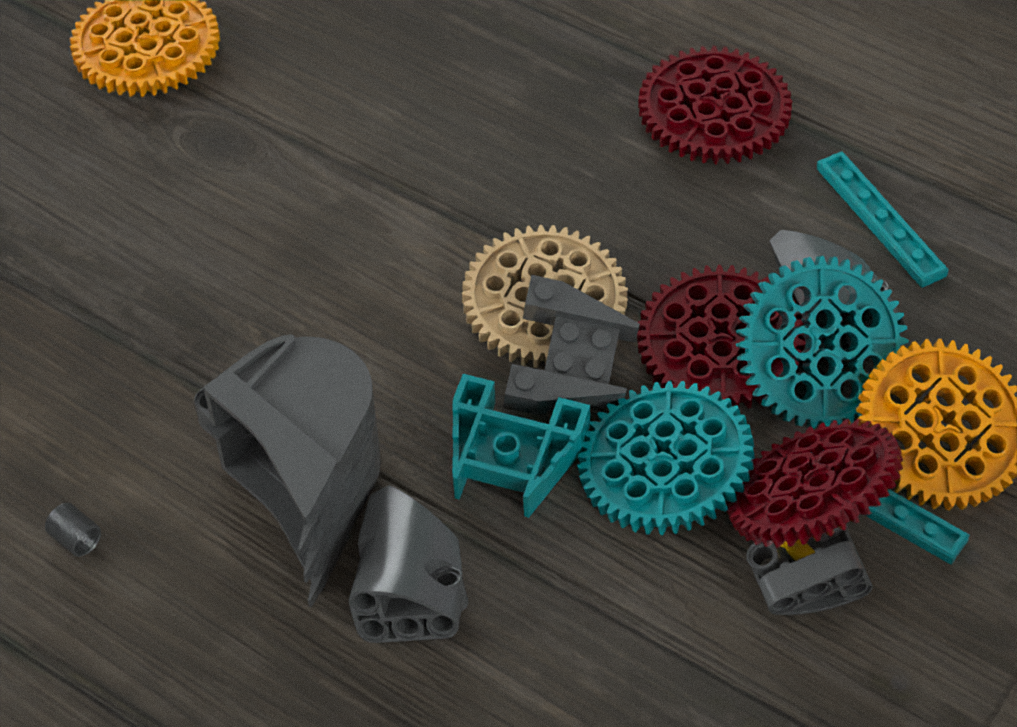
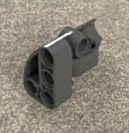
[769,230,905,351]
[349,485,469,643]
[746,523,873,615]

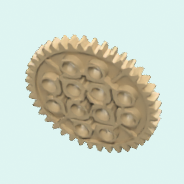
[462,225,628,368]

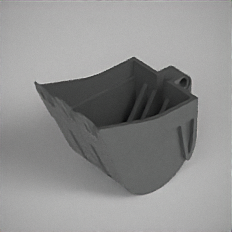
[194,334,381,607]

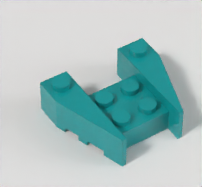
[452,374,590,518]

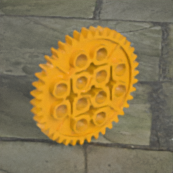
[70,0,220,97]
[856,339,1017,510]

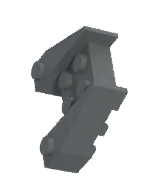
[503,275,640,414]

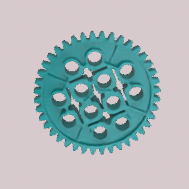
[736,256,909,429]
[577,381,755,535]

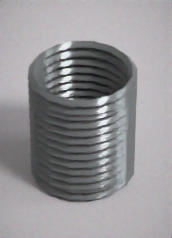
[45,503,101,557]

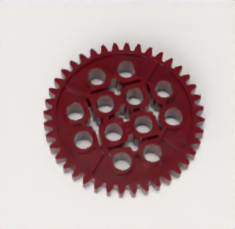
[638,46,792,164]
[637,265,806,409]
[726,419,904,548]

